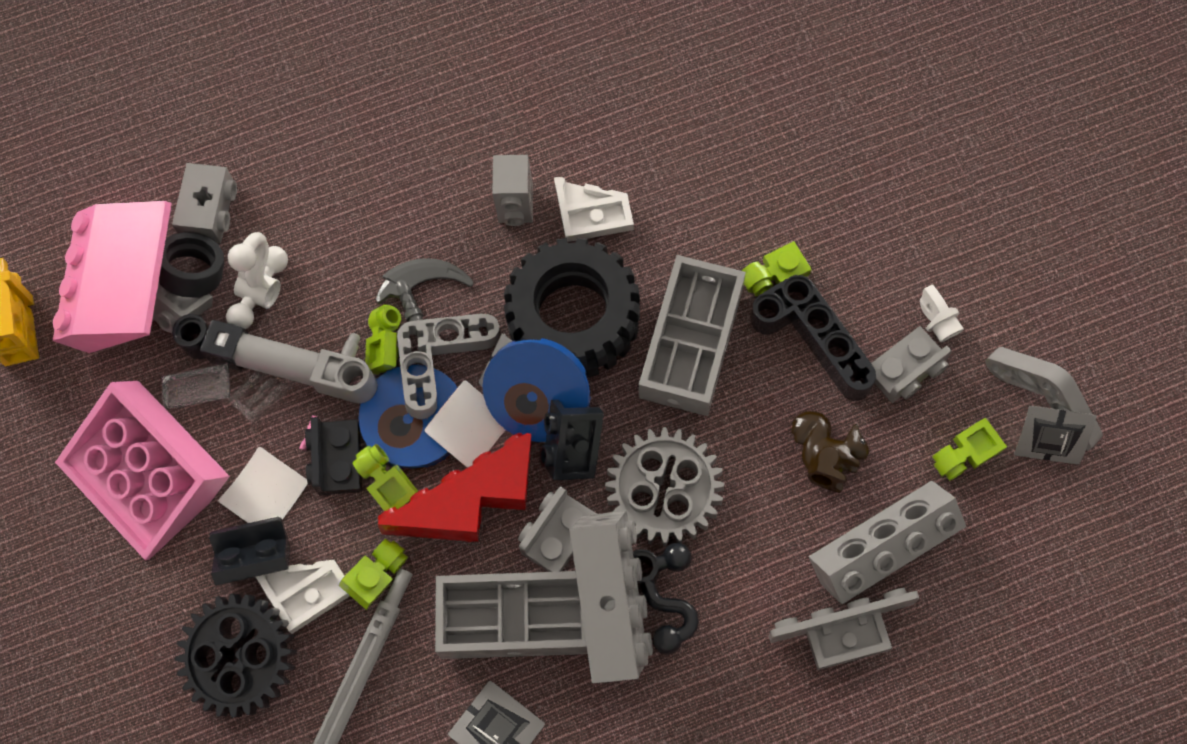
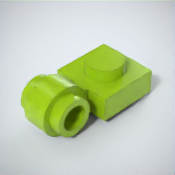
[742,241,812,296]
[365,305,401,375]
[932,417,1007,481]
[353,444,418,511]
[338,538,408,610]

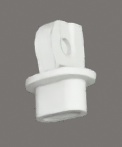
[920,285,964,342]

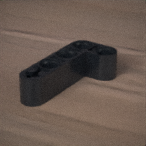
[751,275,876,401]

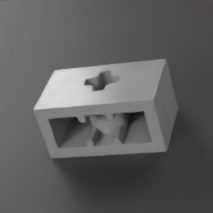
[492,155,533,226]
[172,163,237,243]

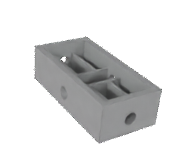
[639,255,746,416]
[569,511,653,683]
[435,571,588,659]

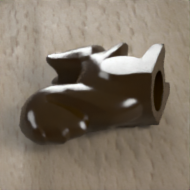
[791,411,869,493]

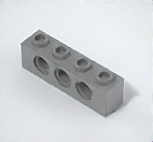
[808,481,966,604]

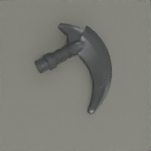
[376,258,474,322]

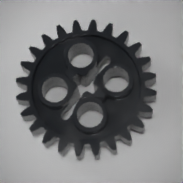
[175,594,297,718]

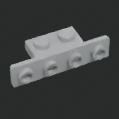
[768,588,919,670]

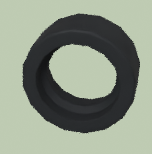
[159,232,224,298]

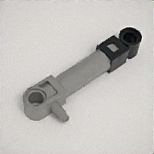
[172,314,378,403]

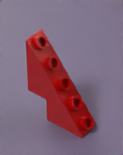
[377,433,532,542]

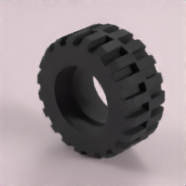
[504,238,640,378]

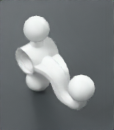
[226,232,288,329]

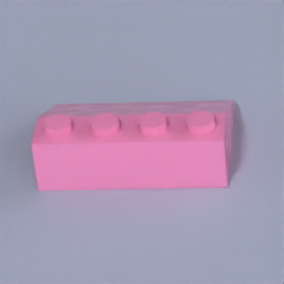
[53,201,172,353]
[55,381,230,560]

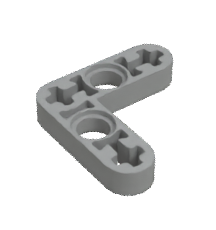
[397,314,499,419]
[985,347,1103,451]

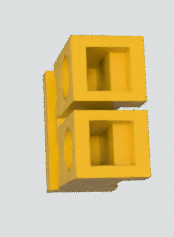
[0,258,39,367]

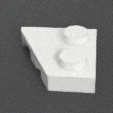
[554,177,634,242]
[256,560,350,634]

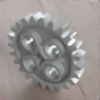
[605,427,724,546]

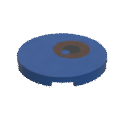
[483,338,591,442]
[359,365,458,469]

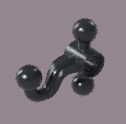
[633,543,699,655]

